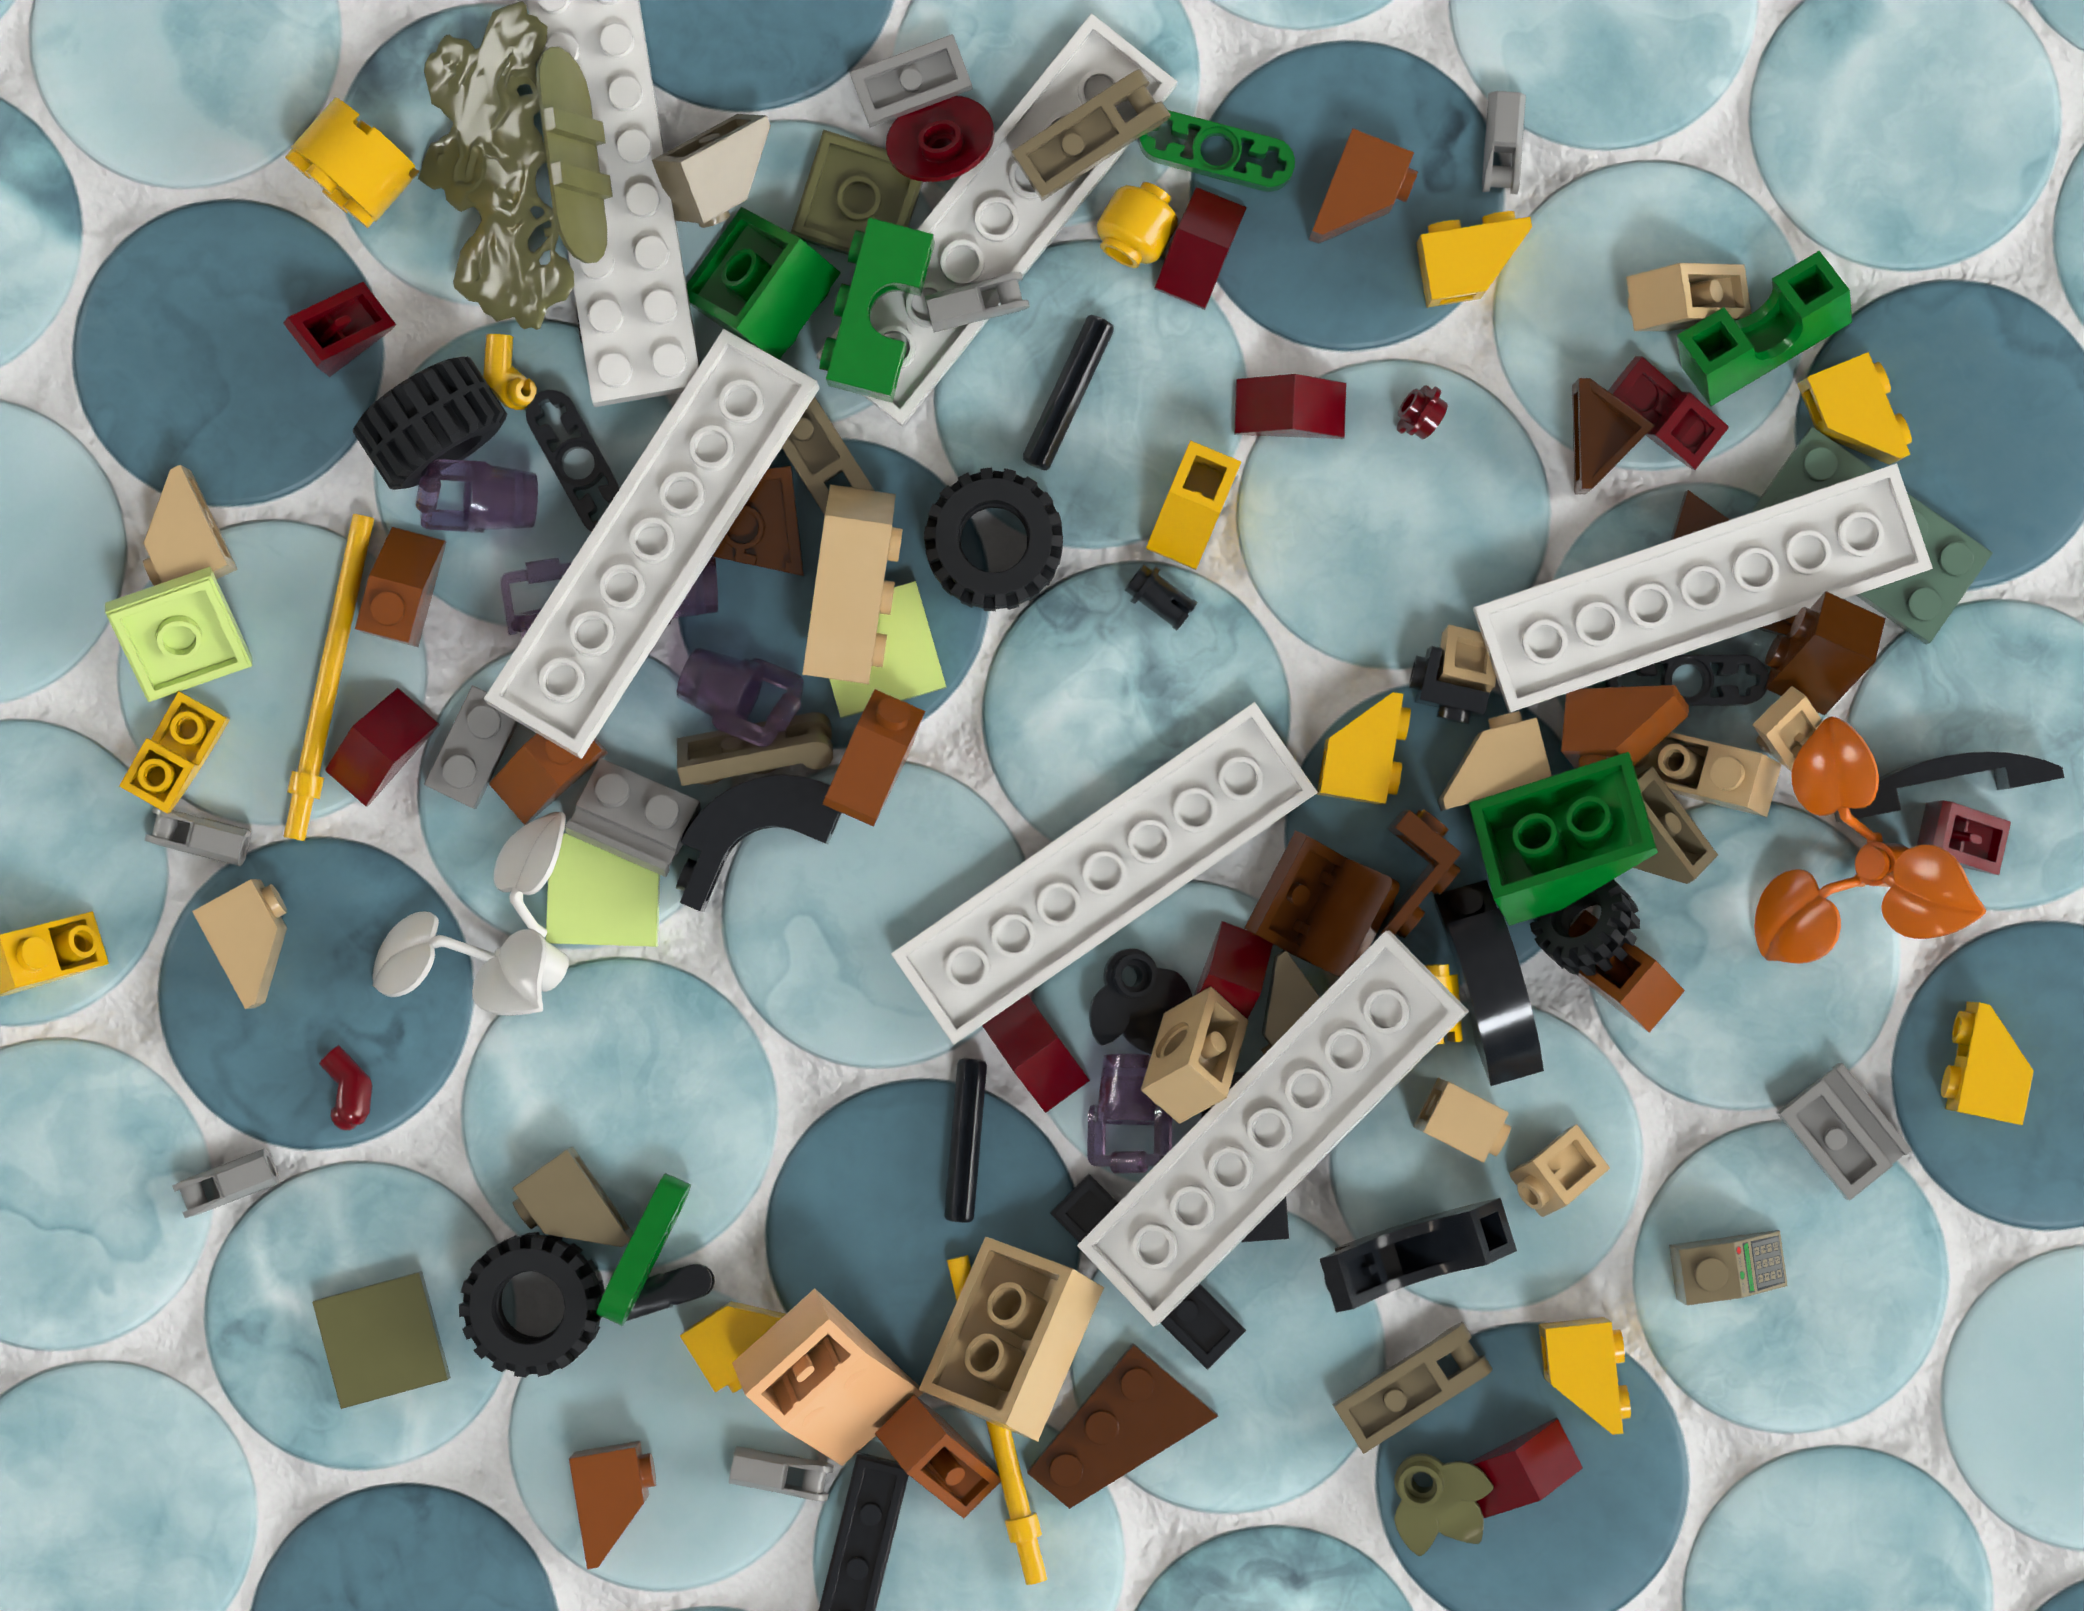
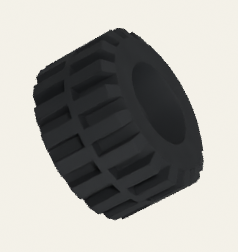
[353,356,507,490]
[924,467,1063,612]
[459,1232,605,1378]

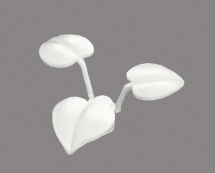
[372,812,569,1016]

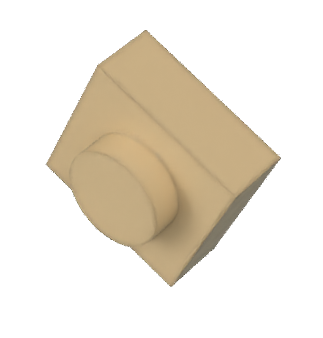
[1436,624,1496,693]

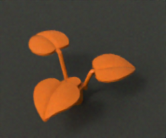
[1754,717,1986,964]

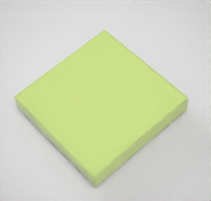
[105,567,252,702]
[810,581,947,718]
[546,833,660,947]

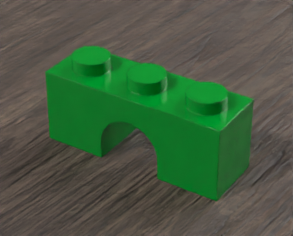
[819,217,935,403]
[1677,251,1852,407]

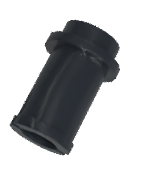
[1124,564,1198,631]

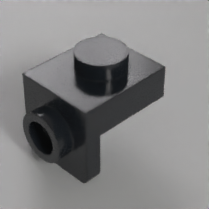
[1409,646,1490,724]

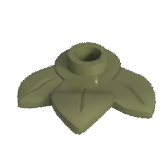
[1394,1453,1494,1556]

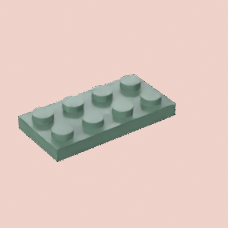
[1750,427,1993,644]

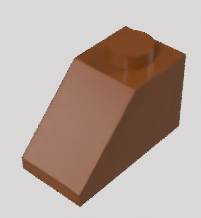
[1309,128,1418,244]
[355,527,446,647]
[1561,685,1689,769]
[823,689,926,827]
[489,733,608,825]
[1569,910,1685,1033]
[875,1394,1001,1519]
[569,1441,656,1569]

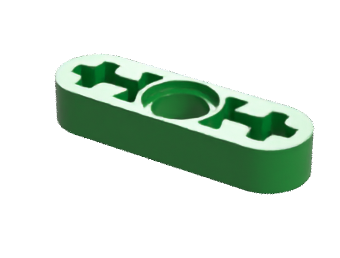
[1139,110,1295,192]
[596,1173,691,1326]

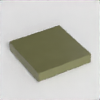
[790,129,923,255]
[312,1271,451,1409]

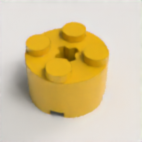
[285,97,419,228]

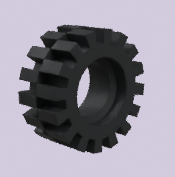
[1530,879,1640,976]

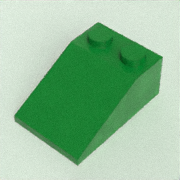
[1469,752,1658,926]

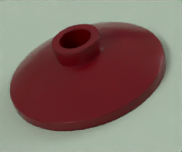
[886,96,995,182]

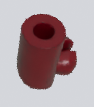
[319,1045,373,1131]

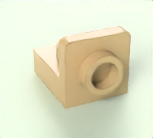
[1752,686,1823,772]
[1509,1124,1610,1217]

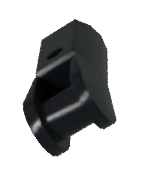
[626,1264,715,1321]

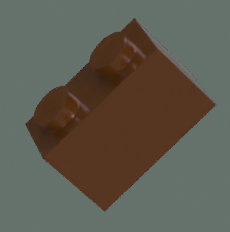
[1765,591,1886,716]

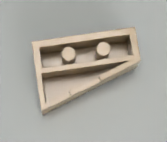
[802,484,903,684]

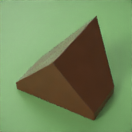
[1572,378,1655,495]

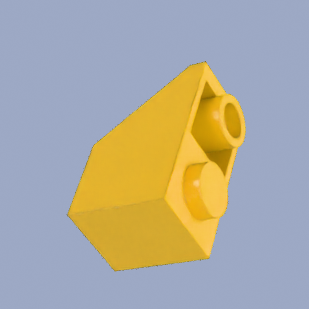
[1416,211,1532,308]
[1797,352,1912,465]
[1146,440,1241,570]
[1316,692,1411,805]
[0,911,109,997]
[1941,1001,2034,1125]
[680,1301,786,1393]
[1539,1317,1631,1435]

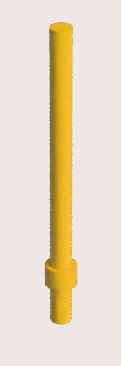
[283,514,374,841]
[947,1255,1047,1585]

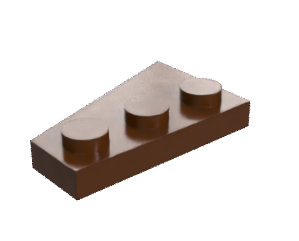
[712,466,804,576]

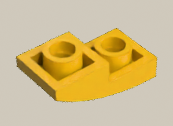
[119,691,230,814]

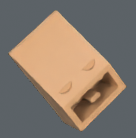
[732,1288,924,1466]

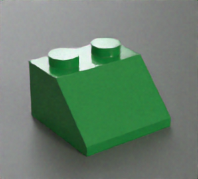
[686,207,841,360]

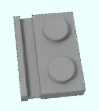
[565,758,701,877]
[1776,1063,1912,1200]

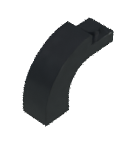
[676,775,842,912]
[1434,880,1544,1086]
[1320,1198,1517,1313]

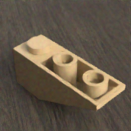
[1634,732,1782,817]

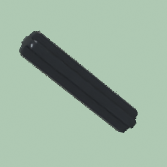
[1023,315,1114,471]
[944,1058,987,1223]

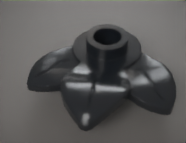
[1089,948,1192,1055]

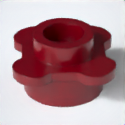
[1397,385,1448,439]

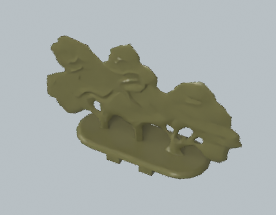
[418,1,613,330]

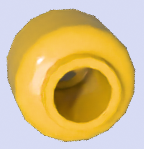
[1097,182,1178,268]

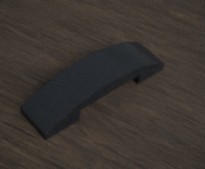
[1834,752,2065,822]

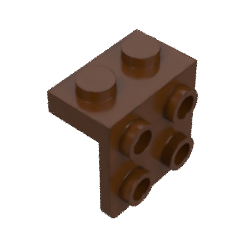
[1377,809,1461,938]
[1244,830,1400,978]

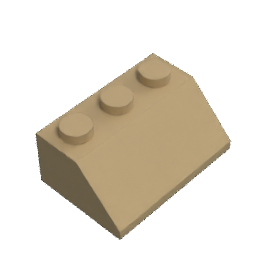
[919,1236,1104,1442]

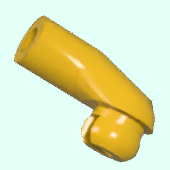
[483,334,537,410]

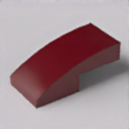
[1608,356,1729,470]

